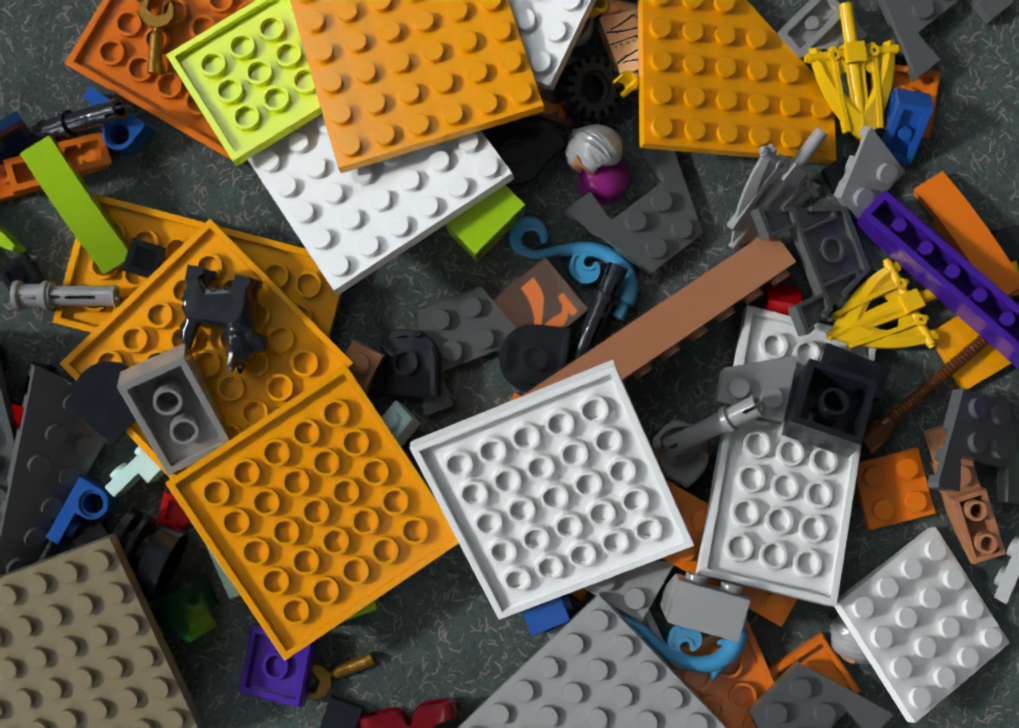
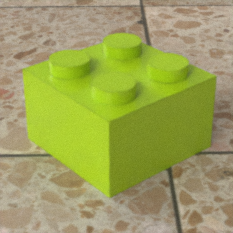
[446,185,525,262]

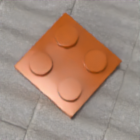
[855,447,936,530]

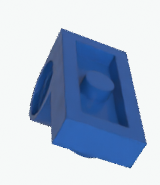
[82,86,154,156]
[881,88,934,165]
[46,475,118,544]

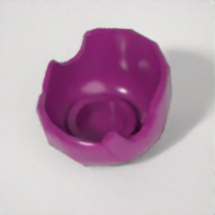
[577,157,630,206]

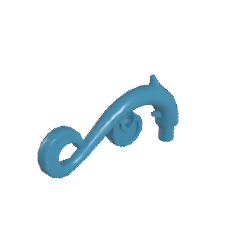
[509,216,638,321]
[621,614,749,681]

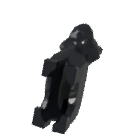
[178,264,270,374]

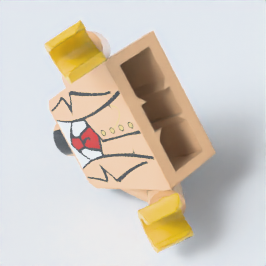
[589,0,639,97]

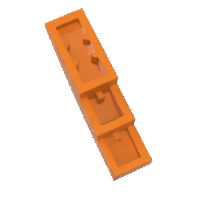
[0,132,113,202]
[913,171,1019,296]

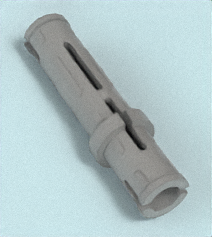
[663,394,765,458]

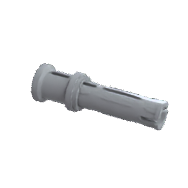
[10,280,121,311]

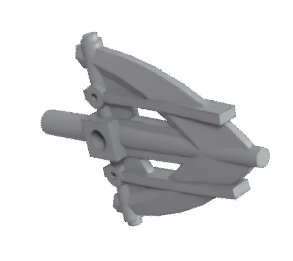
[727,127,828,250]

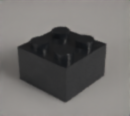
[781,358,878,458]

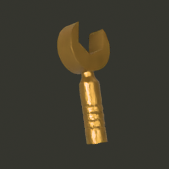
[140,0,177,75]
[307,652,376,699]

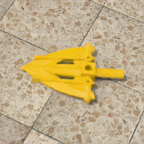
[804,2,901,142]
[826,258,939,350]

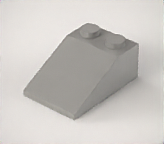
[117,343,231,475]
[658,571,750,642]

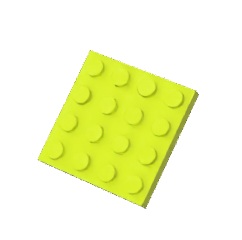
[166,0,322,166]

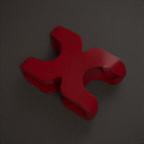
[359,697,459,728]

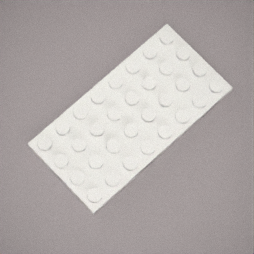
[696,305,876,607]

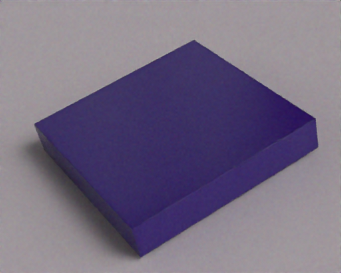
[238,623,318,708]

